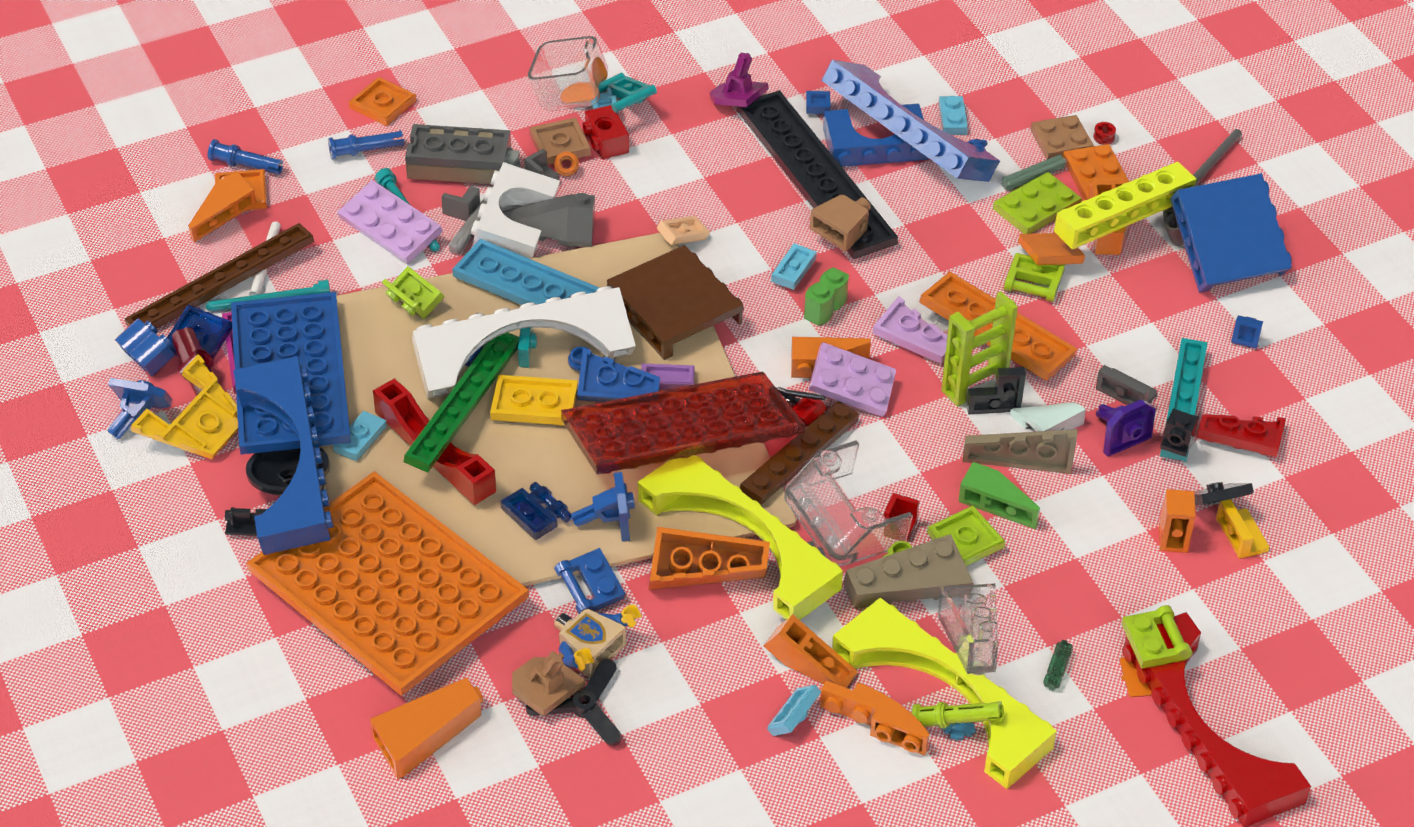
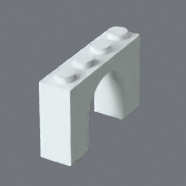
[471,162,560,258]

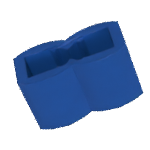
[115,319,175,376]

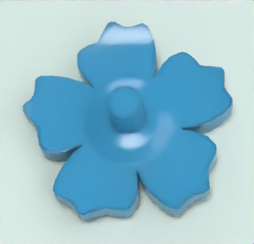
[942,722,976,740]

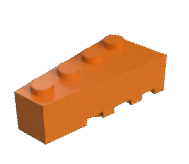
[649,527,770,590]

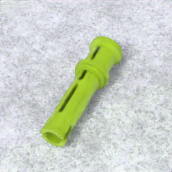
[912,701,1004,729]

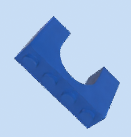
[823,103,929,167]

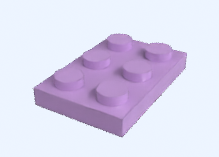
[808,342,896,417]

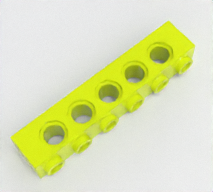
[1054,161,1197,250]

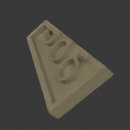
[962,429,1078,474]

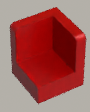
[882,492,920,542]

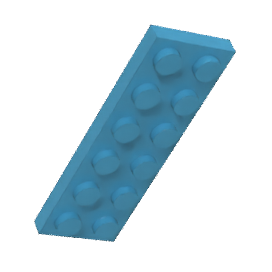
[452,239,599,305]

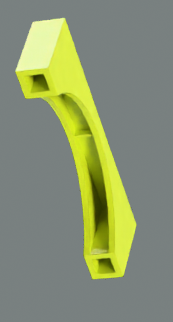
[832,598,1057,789]

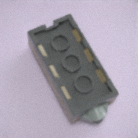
[405,124,520,184]

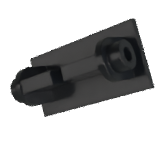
[225,507,267,536]

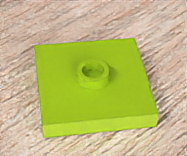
[927,505,1006,566]

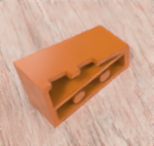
[1088,181,1130,255]

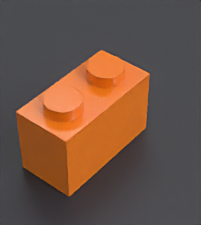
[1158,489,1196,553]

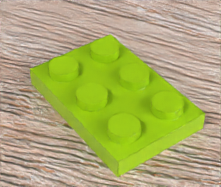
[993,172,1082,234]

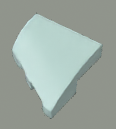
[1010,402,1086,432]

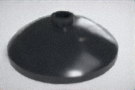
[246,446,330,496]

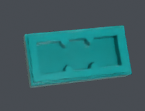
[518,327,537,368]

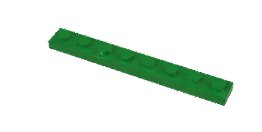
[403,332,519,473]

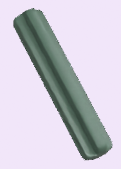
[1001,155,1066,191]

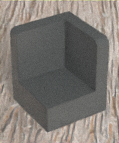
[524,149,560,181]
[441,186,480,221]

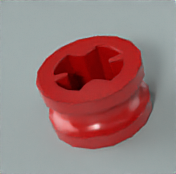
[1093,122,1116,145]

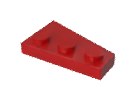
[1197,414,1287,457]

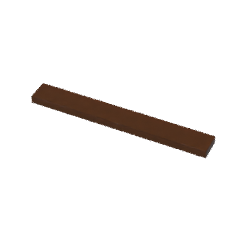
[124,223,314,329]

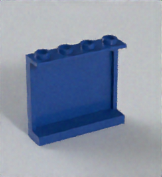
[1170,173,1292,293]

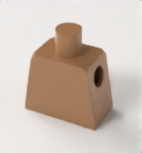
[810,195,871,252]

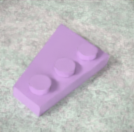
[873,296,947,364]

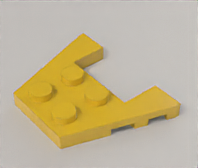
[131,355,238,459]

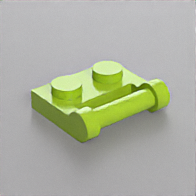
[1004,253,1065,302]
[1121,605,1192,669]

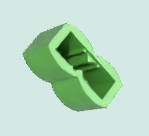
[804,267,849,326]

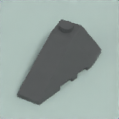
[502,193,595,247]

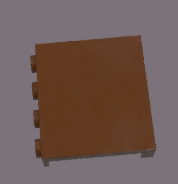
[607,245,744,360]

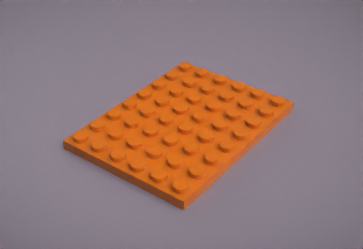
[246,471,529,696]

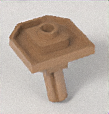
[512,651,585,717]

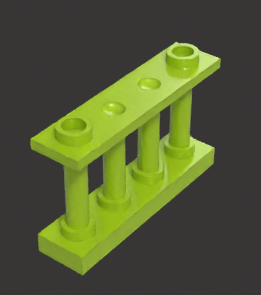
[941,291,1018,407]

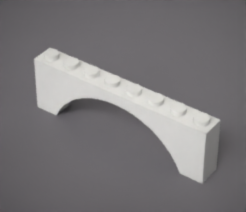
[412,286,636,399]

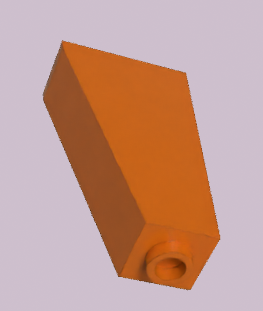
[370,677,484,779]

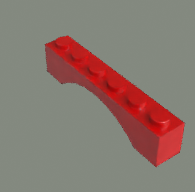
[373,378,496,506]

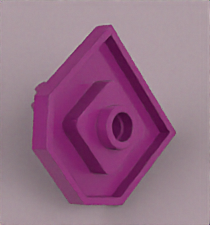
[709,52,769,107]

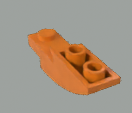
[820,681,930,756]

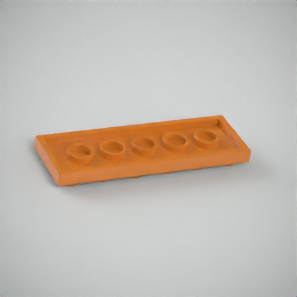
[919,271,1077,381]

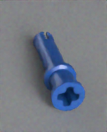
[328,130,404,159]
[207,139,283,175]

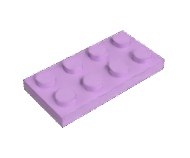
[337,180,443,264]

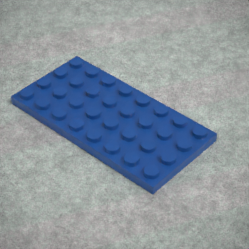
[231,292,351,455]

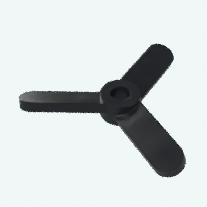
[526,659,622,746]

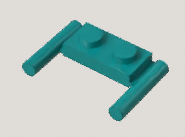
[598,72,657,113]

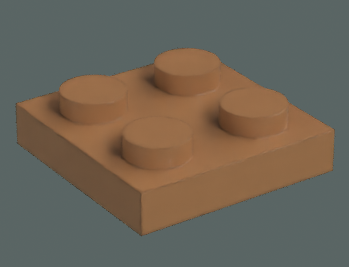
[1031,115,1094,159]
[530,118,591,165]

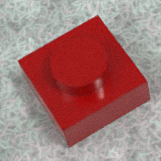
[789,398,827,426]

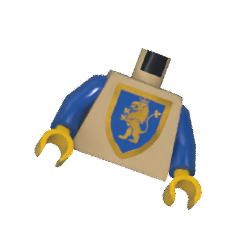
[554,604,642,678]

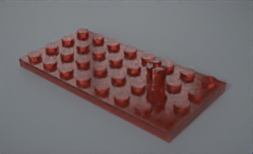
[561,371,804,475]

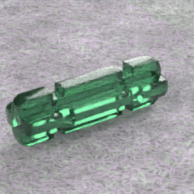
[1043,640,1073,691]

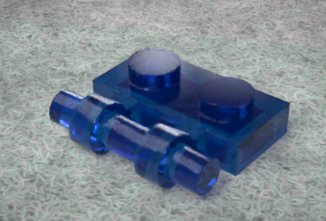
[500,482,572,540]

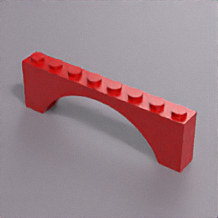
[1122,612,1311,827]

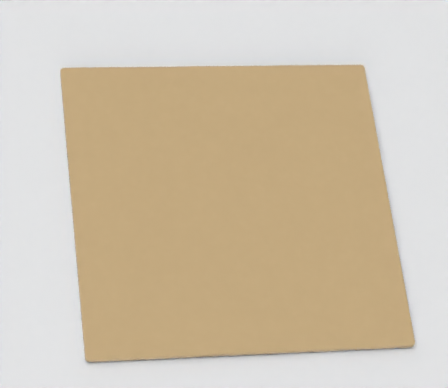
[319,233,796,586]

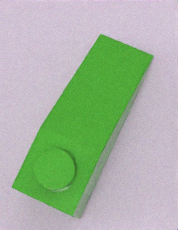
[958,462,1040,530]

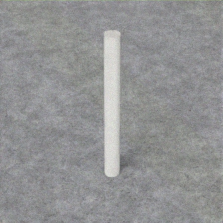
[249,222,281,296]

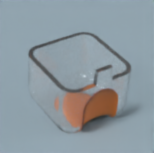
[528,36,608,111]

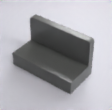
[1096,365,1157,405]

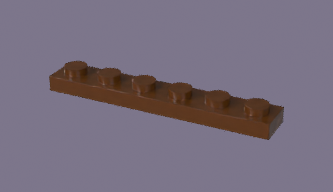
[740,401,860,505]

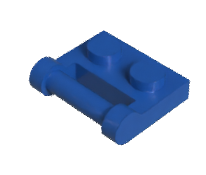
[554,548,625,614]

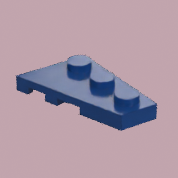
[577,348,660,406]

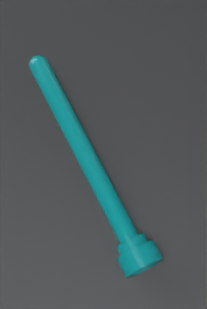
[374,168,440,252]
[206,279,330,312]

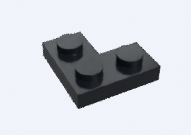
[966,367,1026,415]

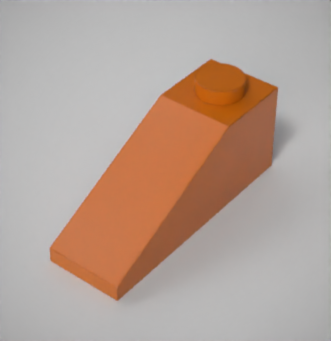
[188,170,256,243]
[791,337,871,378]
[763,614,858,688]

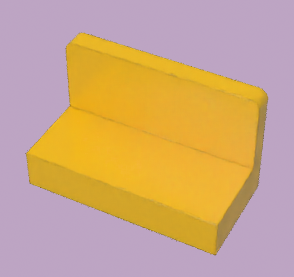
[1216,499,1270,559]

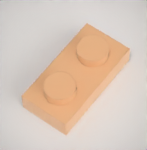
[657,216,710,245]

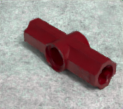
[171,327,214,396]

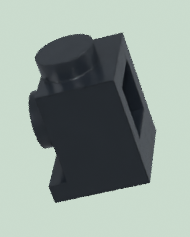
[1160,408,1199,457]

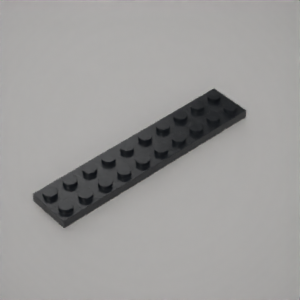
[737,90,898,259]

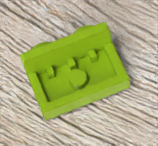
[382,266,445,319]

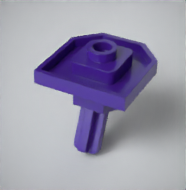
[1096,399,1156,457]

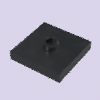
[1194,482,1254,505]

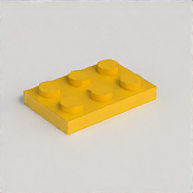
[490,375,578,426]

